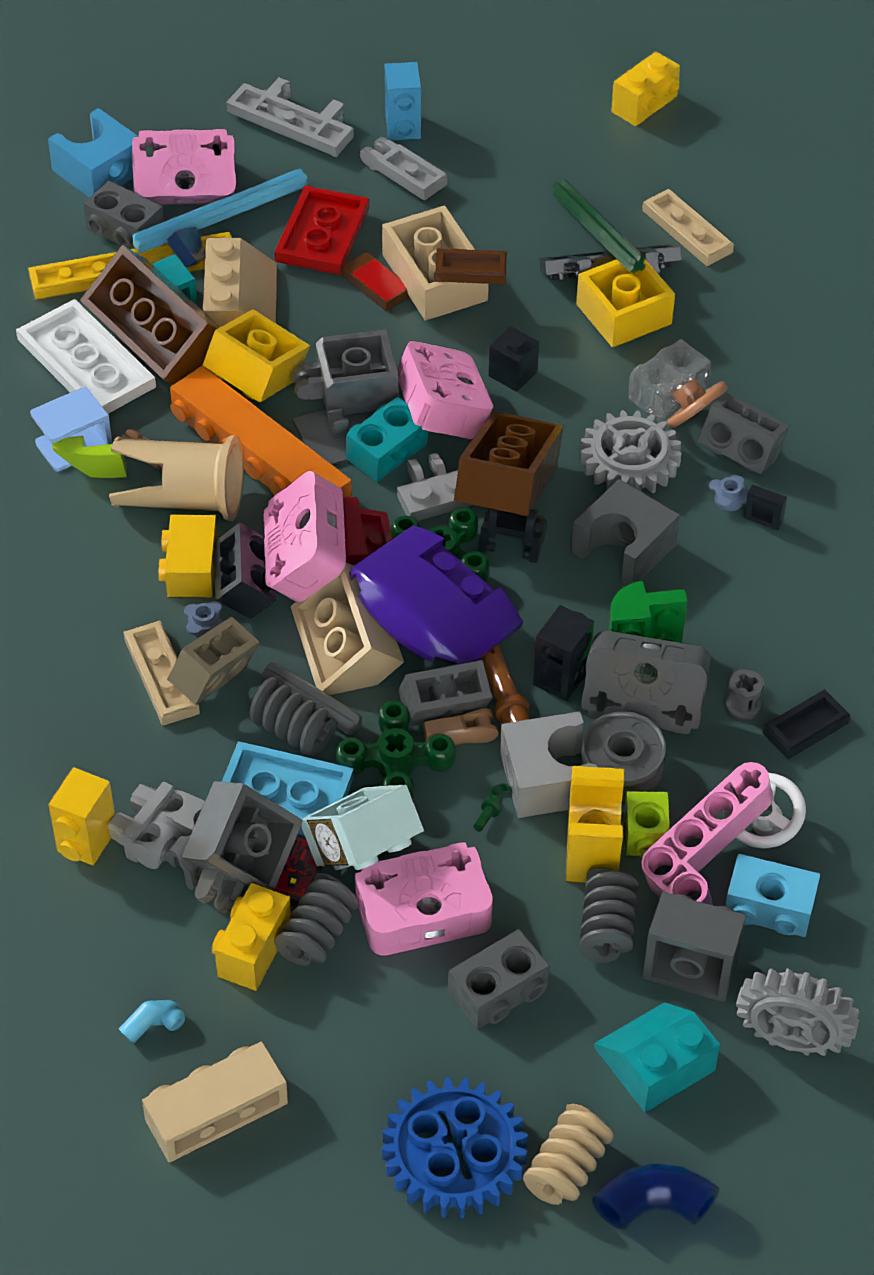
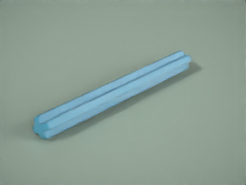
[132,169,308,253]

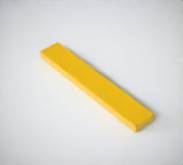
[28,232,232,300]

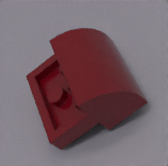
[343,497,392,566]

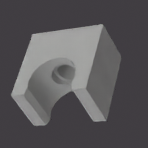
[500,711,597,818]

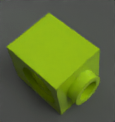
[624,791,670,857]

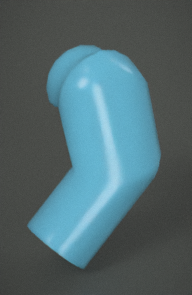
[119,1000,185,1043]

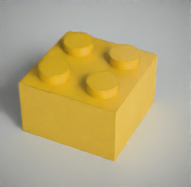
[576,259,675,348]
[202,309,310,403]

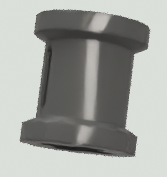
[725,669,765,721]

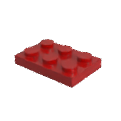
[274,185,369,275]

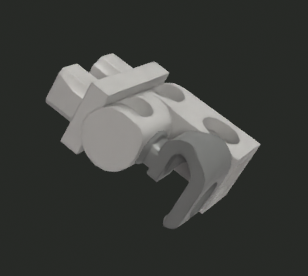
[108,781,205,890]

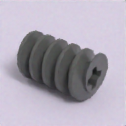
[249,677,337,757]
[579,868,639,963]
[274,873,359,966]

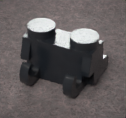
[478,508,547,563]

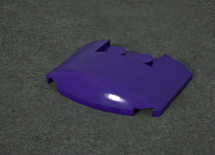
[349,526,523,665]

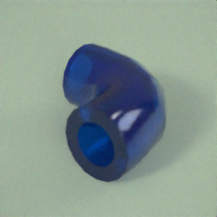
[592,1163,720,1230]

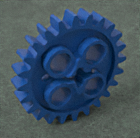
[382,1077,528,1218]

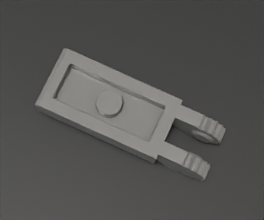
[360,137,447,201]

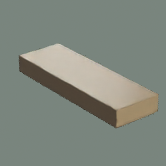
[642,189,734,266]
[123,620,200,726]

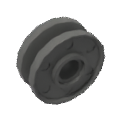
[581,711,666,801]

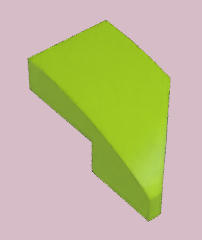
[52,436,127,478]

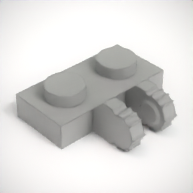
[397,453,472,521]

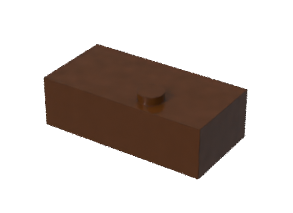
[80,245,220,385]
[454,411,564,516]

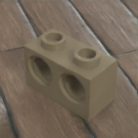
[167,616,260,705]

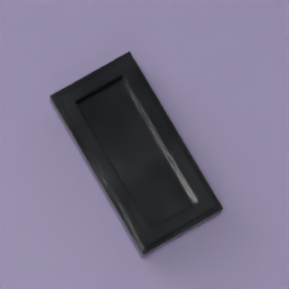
[763,689,850,759]

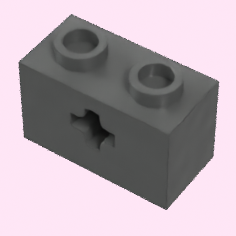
[398,660,492,727]

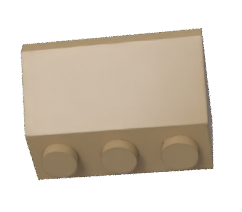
[203,238,277,327]
[290,563,404,695]

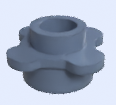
[709,475,748,511]
[184,601,224,638]

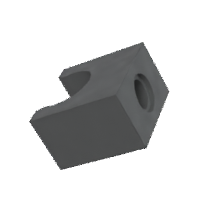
[571,479,680,586]

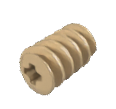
[523,1104,614,1205]

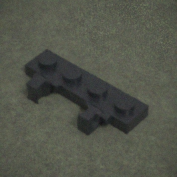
[539,244,681,282]

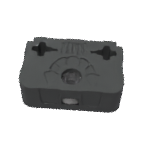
[581,631,711,734]

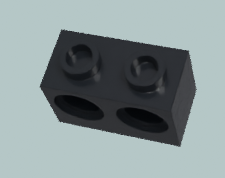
[214,523,276,619]
[533,605,594,701]

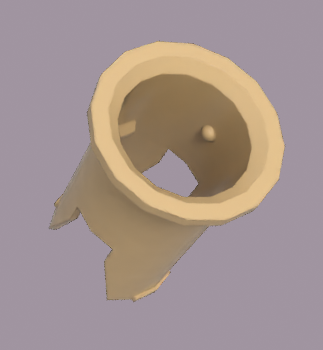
[109,435,244,521]

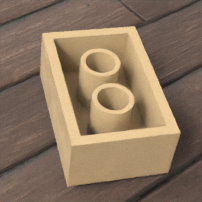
[382,205,488,321]

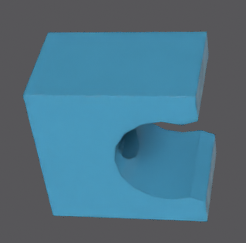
[48,108,138,198]

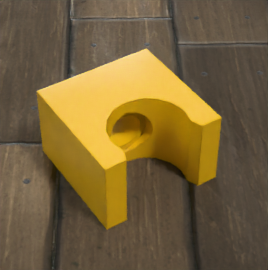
[566,766,624,883]

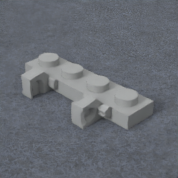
[226,77,354,157]

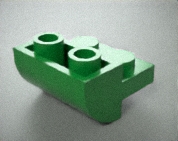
[608,581,688,665]

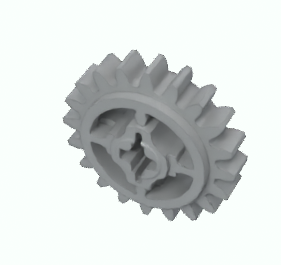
[580,410,682,493]
[736,969,859,1056]

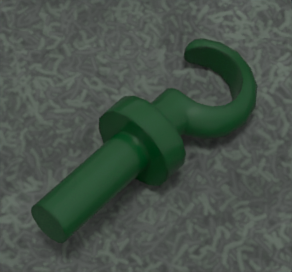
[473,783,512,832]

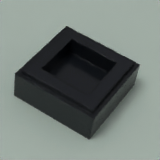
[744,484,787,530]

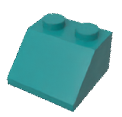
[594,1002,720,1113]

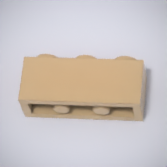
[142,1041,288,1163]

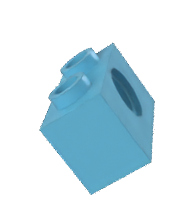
[725,854,820,937]

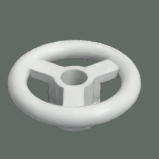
[724,773,806,848]

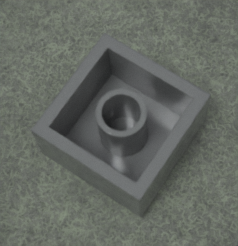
[642,891,746,1002]

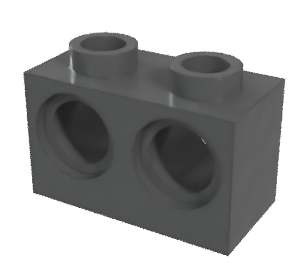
[84,181,164,249]
[698,393,790,474]
[448,929,549,1030]

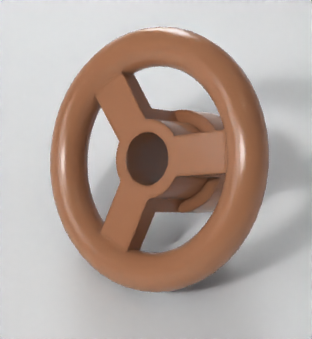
[667,377,728,428]

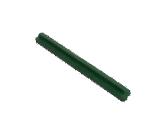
[552,179,646,274]

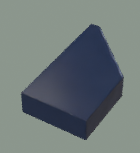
[166,227,205,267]

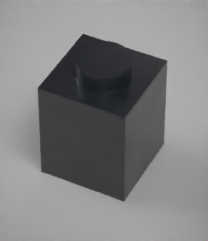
[488,326,539,392]

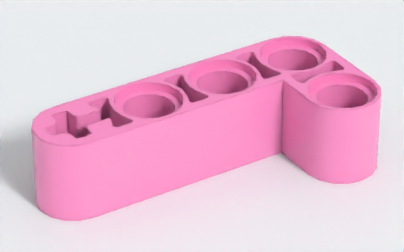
[641,762,773,905]

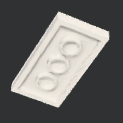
[16,299,156,414]

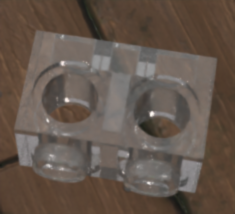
[628,339,712,421]

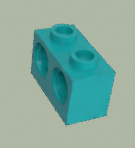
[346,396,428,483]

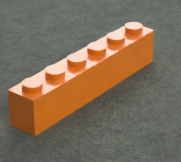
[170,366,352,497]

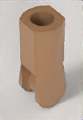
[423,708,499,745]

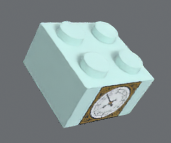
[301,785,424,870]

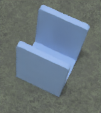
[30,386,112,472]

